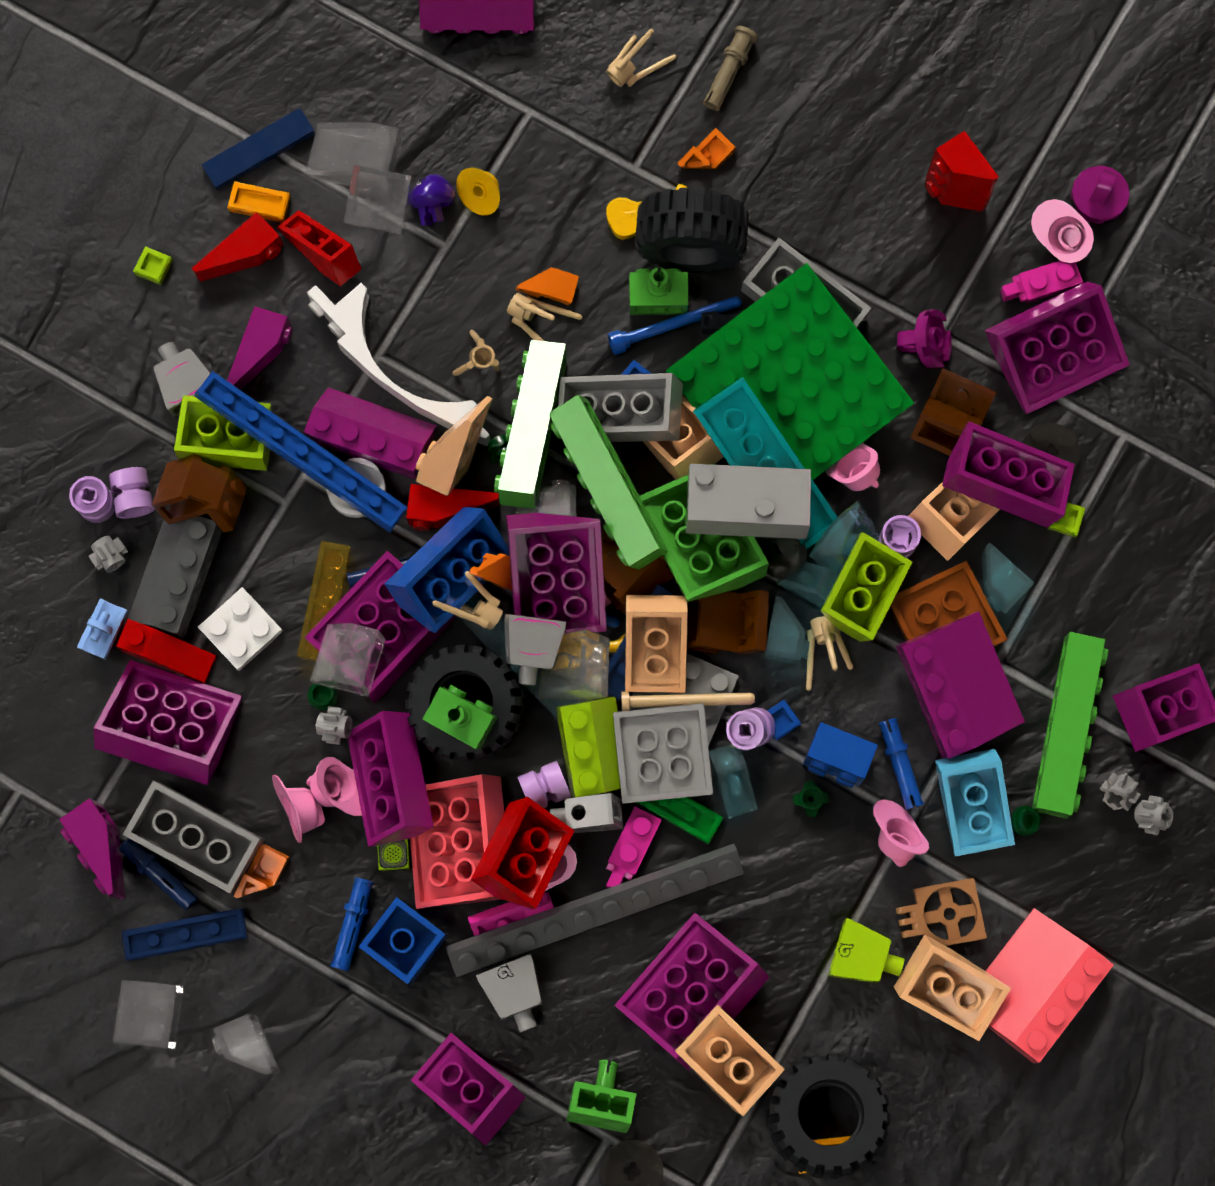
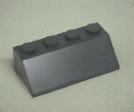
[128,511,223,640]

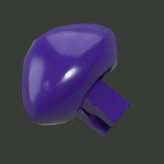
[409,174,456,226]

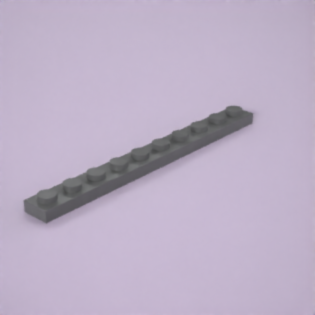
[446,844,744,977]

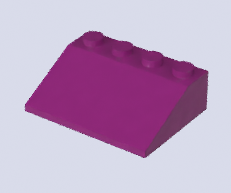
[985,281,1130,414]
[506,513,607,635]
[305,551,457,704]
[895,611,1025,759]
[94,660,242,785]
[615,913,770,1071]

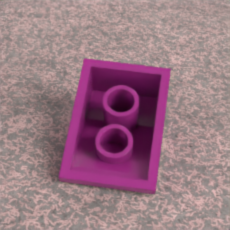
[1112,663,1215,752]
[411,1033,526,1146]

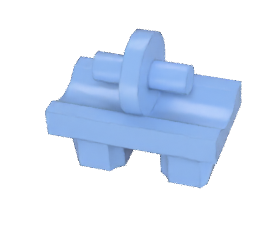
[77,598,129,660]

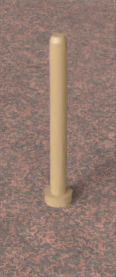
[621,692,755,712]

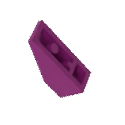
[227,306,293,390]

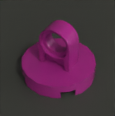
[1070,166,1130,224]
[896,309,952,369]

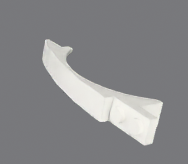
[307,283,491,446]

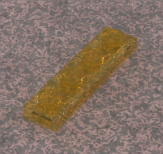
[297,541,351,663]

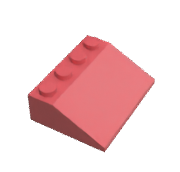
[410,774,504,909]
[986,908,1114,1063]

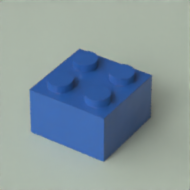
[803,722,878,788]
[359,897,448,986]

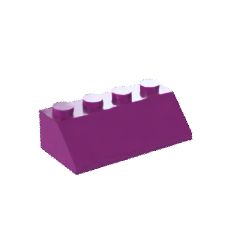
[419,0,535,34]
[303,388,437,480]
[942,422,1075,528]
[348,711,434,847]

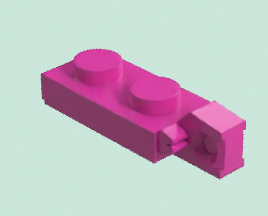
[1000,261,1083,303]
[606,807,662,888]
[468,892,554,936]

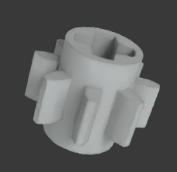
[88,536,128,573]
[316,706,352,745]
[1100,772,1141,811]
[1134,795,1173,835]

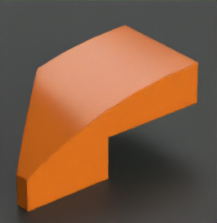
[677,128,737,169]
[516,267,579,305]
[469,553,512,591]
[233,843,290,898]

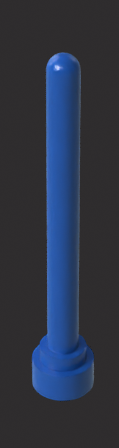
[607,296,742,355]

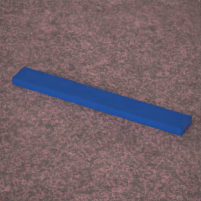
[194,371,408,533]

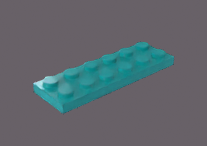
[693,377,842,558]

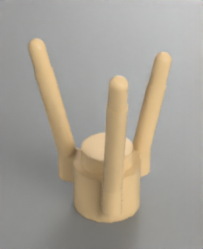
[606,29,677,87]
[507,293,582,341]
[452,330,500,376]
[432,571,503,630]
[806,616,853,691]

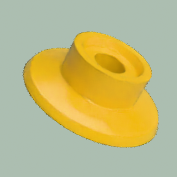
[456,168,500,215]

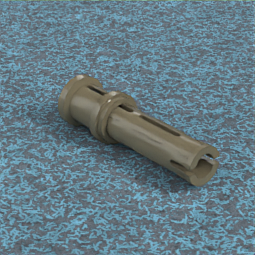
[703,26,759,111]

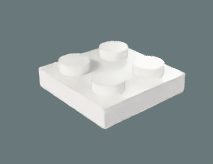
[198,587,283,671]

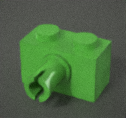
[629,268,688,315]
[422,685,498,749]
[566,1060,637,1133]

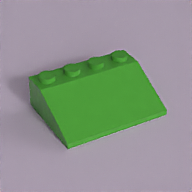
[640,463,769,602]

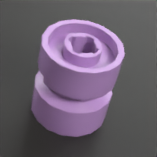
[108,467,154,519]
[69,476,115,523]
[878,515,921,559]
[726,707,776,750]
[517,761,571,808]

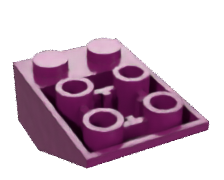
[59,798,126,900]

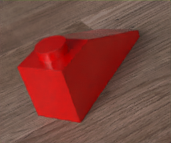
[278,210,362,286]
[191,212,284,282]
[406,484,500,531]
[116,619,217,684]

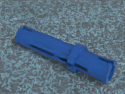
[878,718,924,810]
[330,877,374,971]

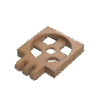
[896,878,987,946]

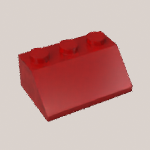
[925,130,999,212]
[471,797,575,909]

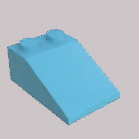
[935,749,1015,857]

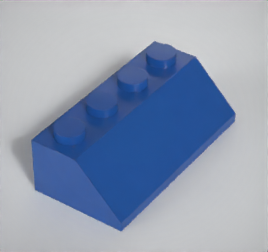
[384,507,509,633]

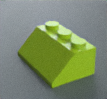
[174,395,271,471]
[821,532,912,642]
[556,697,621,798]

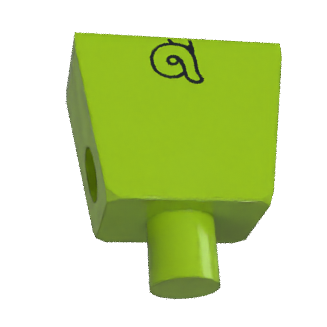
[827,918,905,983]

